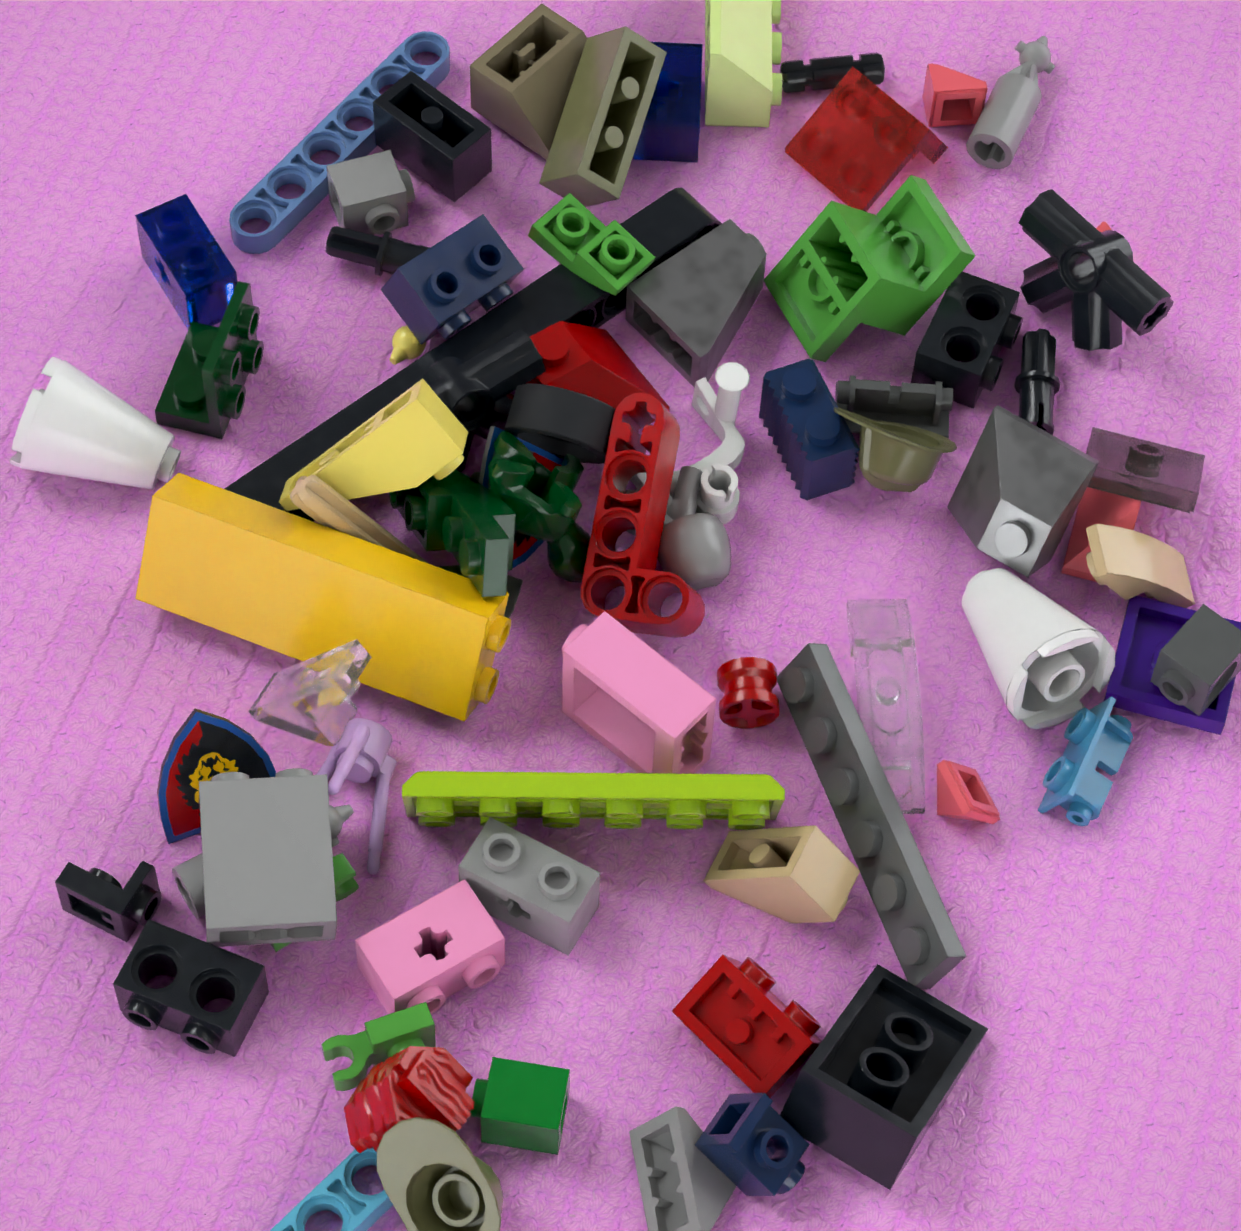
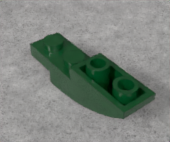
[389,470,516,597]

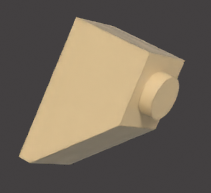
[703,825,860,923]

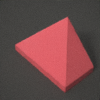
[1061,475,1143,582]

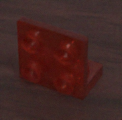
[785,66,948,212]

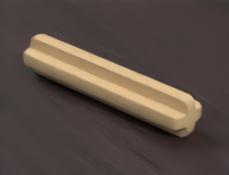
[290,475,429,564]

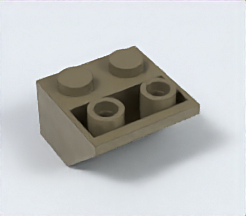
[470,4,587,160]

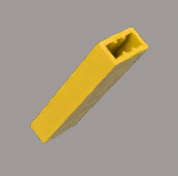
[135,473,511,722]

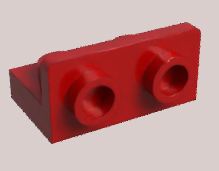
[672,955,822,1098]

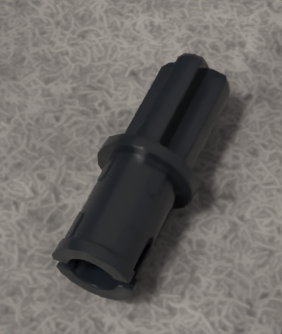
[326,226,430,276]
[1014,328,1060,435]

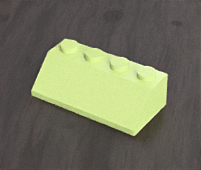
[705,0,782,127]

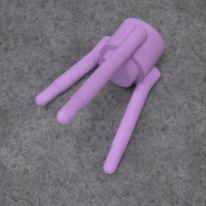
[316,718,397,874]

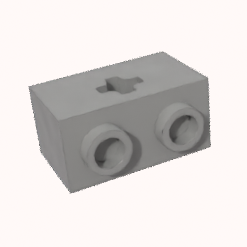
[458,817,600,956]

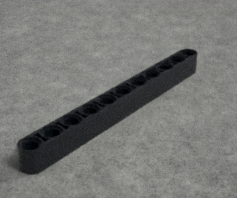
[225,187,722,522]

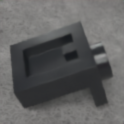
[55,861,162,942]

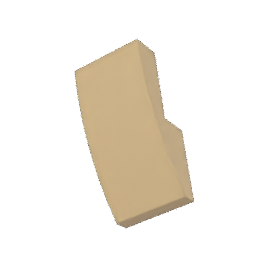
[1086,524,1195,608]

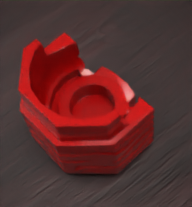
[344,1046,474,1153]

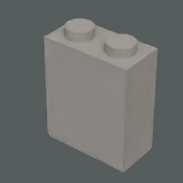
[199,768,337,947]

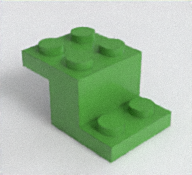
[763,175,976,362]

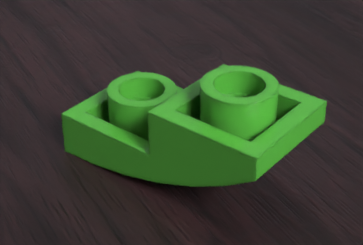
[528,193,655,296]

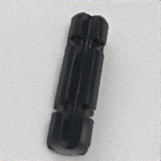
[780,52,885,93]

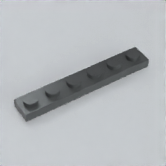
[777,643,966,989]

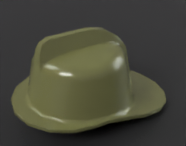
[833,407,957,492]
[377,1117,503,1231]

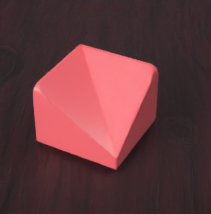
[922,63,987,127]

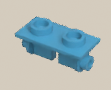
[1038,697,1133,826]

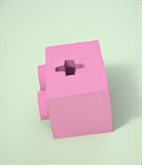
[355,879,505,1015]

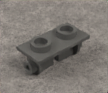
[835,375,953,438]

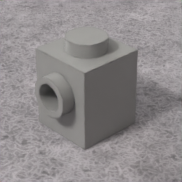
[327,150,415,235]

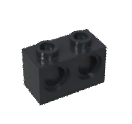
[911,271,1023,409]
[113,919,269,1057]

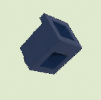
[695,1092,810,1196]

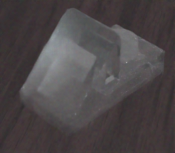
[248,639,371,746]

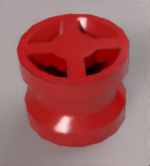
[717,657,780,729]

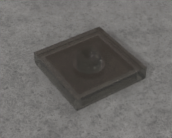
[1086,427,1205,513]

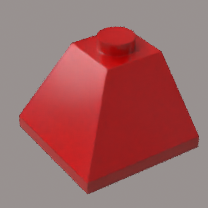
[526,321,670,429]

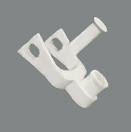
[630,362,750,524]

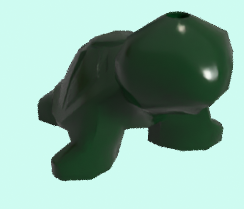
[488,431,590,583]

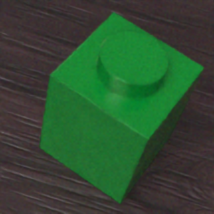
[470,1057,570,1155]

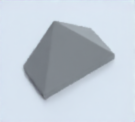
[629,1107,736,1231]

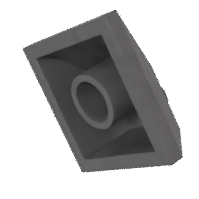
[947,405,1099,577]

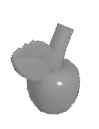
[626,466,731,591]

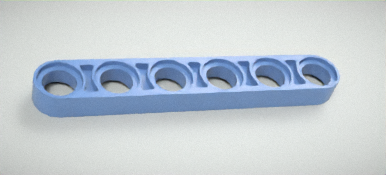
[229,31,450,254]

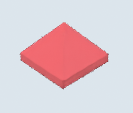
[937,760,1000,824]

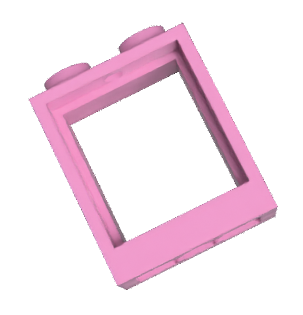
[561,611,716,774]

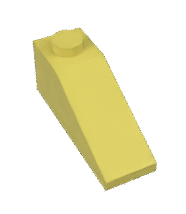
[279,378,468,511]

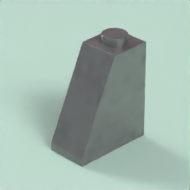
[625,219,767,388]

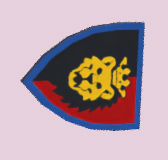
[157,708,276,844]

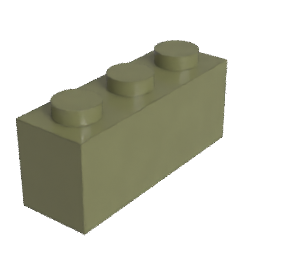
[539,26,667,207]

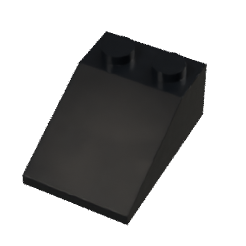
[780,964,988,1190]

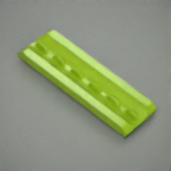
[402,771,785,830]

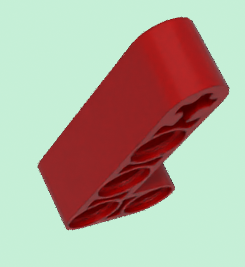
[581,392,705,638]

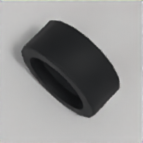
[504,383,616,464]

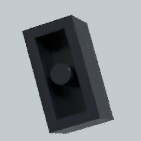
[373,71,492,202]

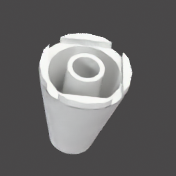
[10,357,181,490]
[961,568,1115,729]

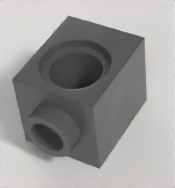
[1150,604,1241,716]

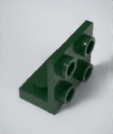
[155,281,264,439]

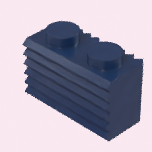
[759,359,860,500]

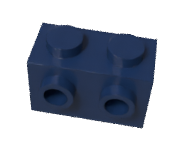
[380,214,524,344]

